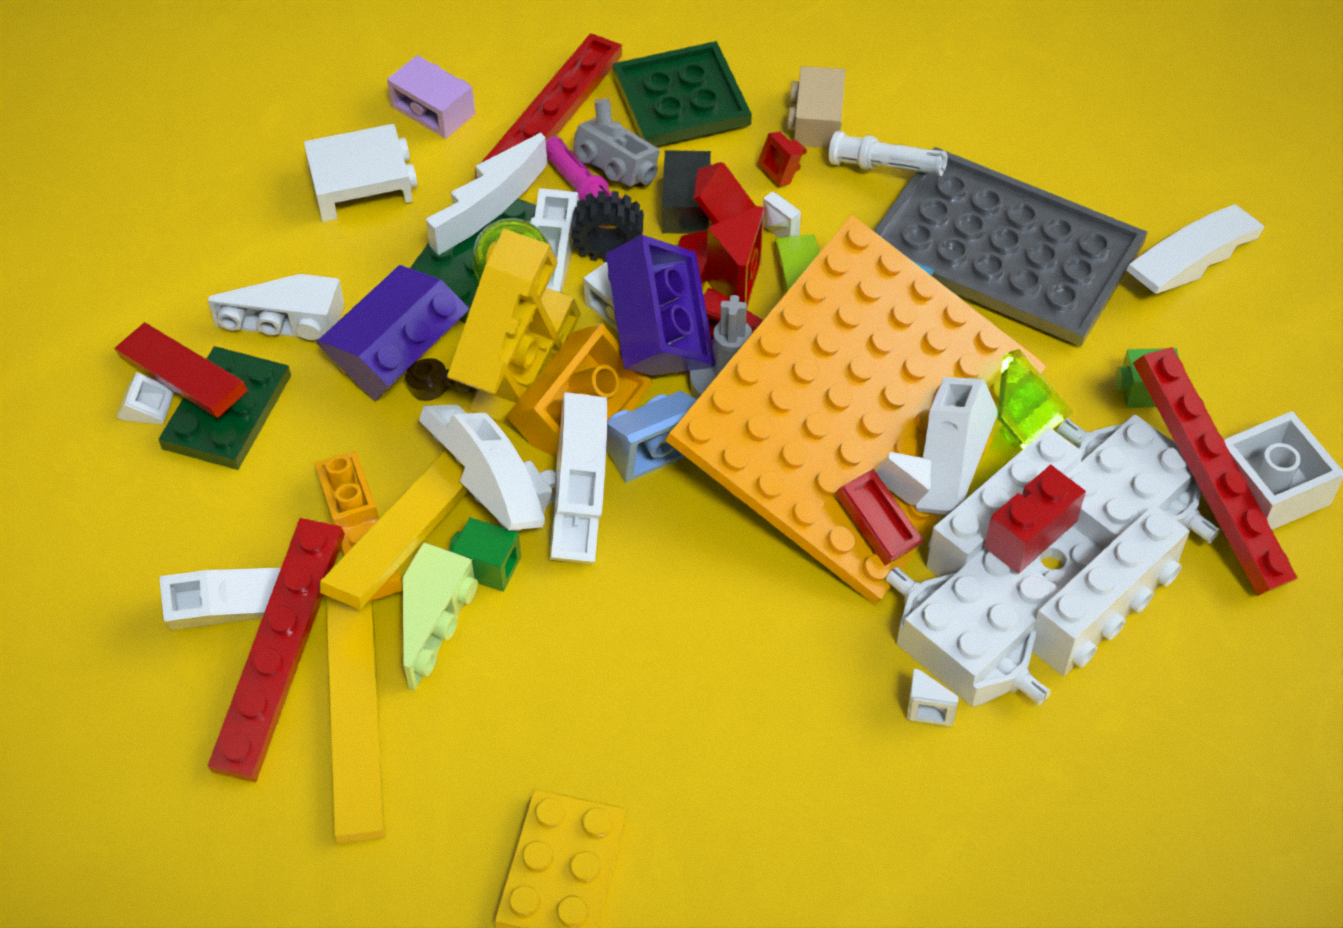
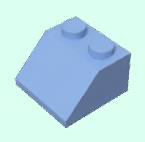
[606,391,697,483]

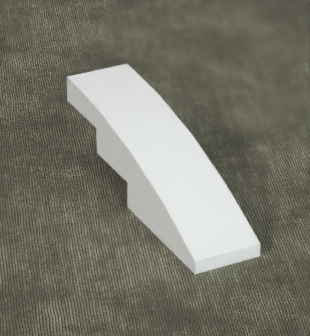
[426,133,547,255]
[1126,204,1265,294]

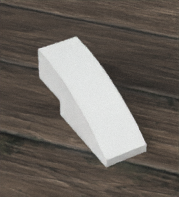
[528,189,579,293]

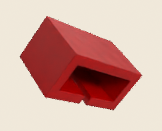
[984,464,1086,574]

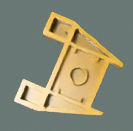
[447,228,581,428]

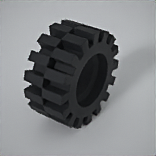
[571,191,644,262]

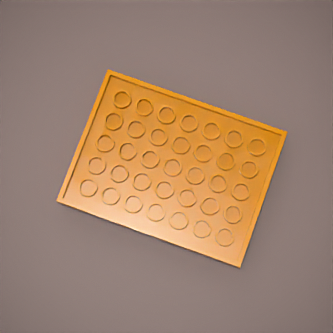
[665,215,1047,605]

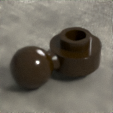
[406,358,476,401]

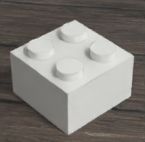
[1224,411,1343,530]

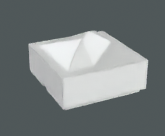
[763,192,801,237]

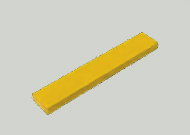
[320,449,469,610]
[326,596,385,844]

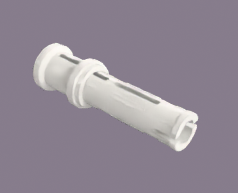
[829,131,947,176]

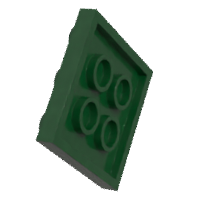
[612,41,752,146]

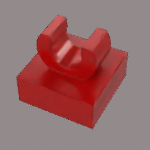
[757,131,807,186]

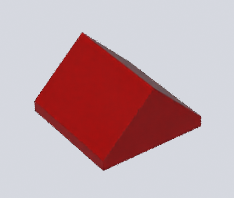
[707,206,764,308]

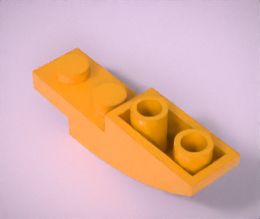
[314,451,403,602]

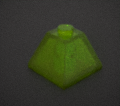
[997,349,1074,449]

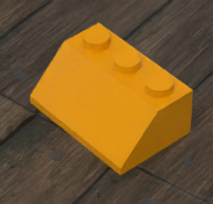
[506,323,653,458]

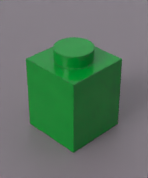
[449,517,521,592]

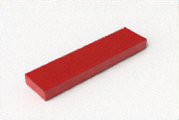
[114,322,248,418]

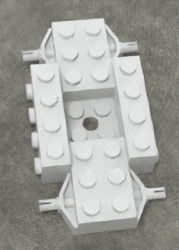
[886,414,1221,707]

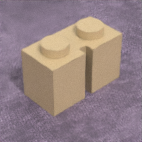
[788,66,845,148]

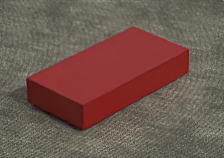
[835,469,924,566]

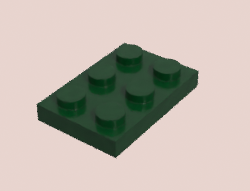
[158,346,291,470]

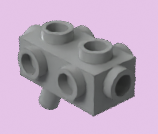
[573,98,660,186]

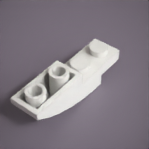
[549,392,607,565]
[419,405,545,531]

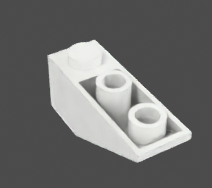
[208,274,345,340]
[916,377,998,515]
[159,568,281,630]

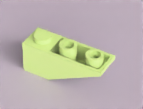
[403,542,478,691]

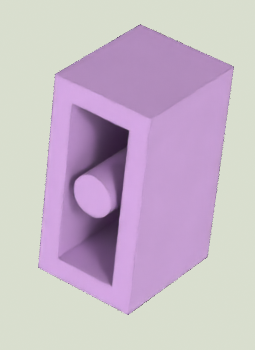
[387,55,475,139]

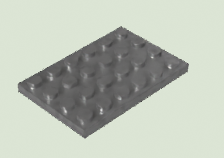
[874,147,1147,347]

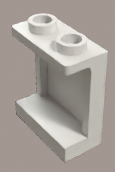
[304,124,418,222]

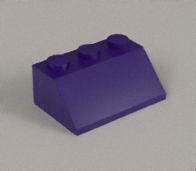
[606,235,715,375]
[316,265,470,401]

